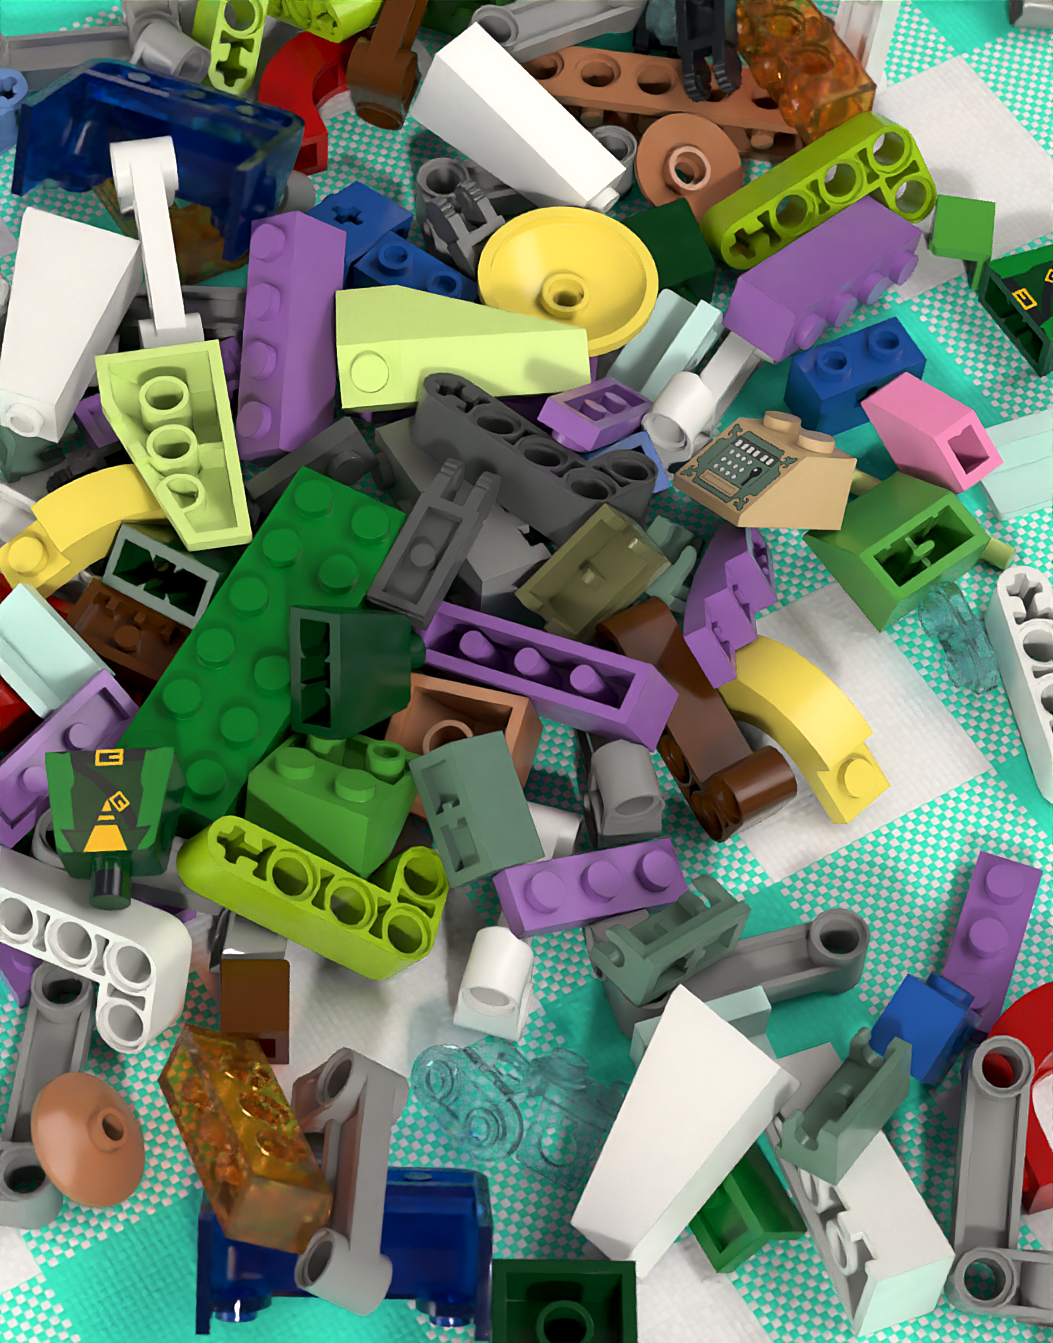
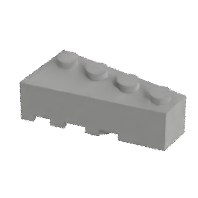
[371,415,552,629]

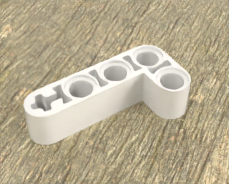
[984,565,1053,804]
[0,845,192,1054]

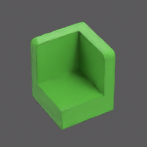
[928,194,996,290]

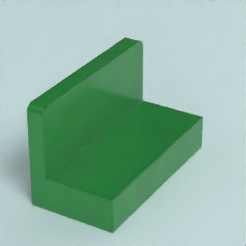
[688,1142,807,1273]

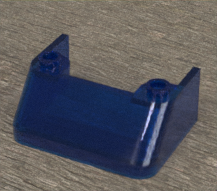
[11,58,305,262]
[195,1163,494,1341]

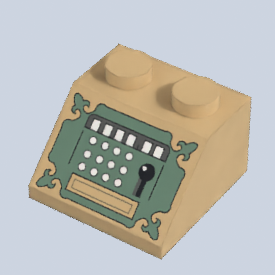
[672,411,857,530]

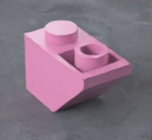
[860,372,1004,495]

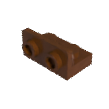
[65,577,192,692]

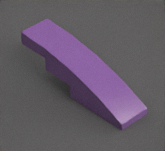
[683,519,778,689]

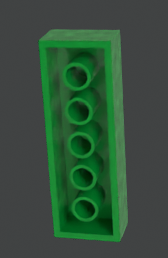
[114,465,409,839]

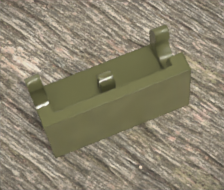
[515,503,672,646]

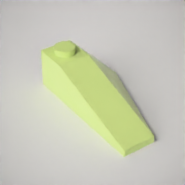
[336,285,591,414]
[94,339,253,552]

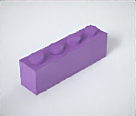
[722,195,923,362]
[235,210,346,468]
[415,601,679,753]

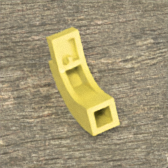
[0,464,172,599]
[716,634,891,824]

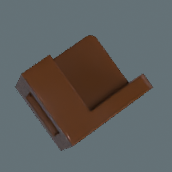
[220,959,290,1064]

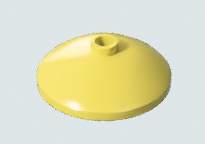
[477,207,658,357]

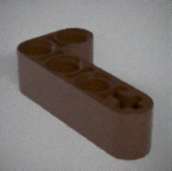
[595,596,797,843]

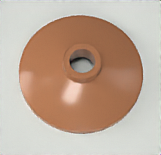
[634,113,743,225]
[31,1072,145,1209]

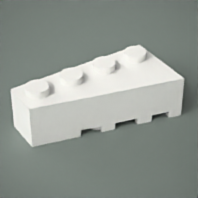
[763,1042,956,1338]

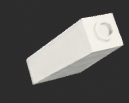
[410,22,626,215]
[0,206,143,443]
[570,984,802,1280]

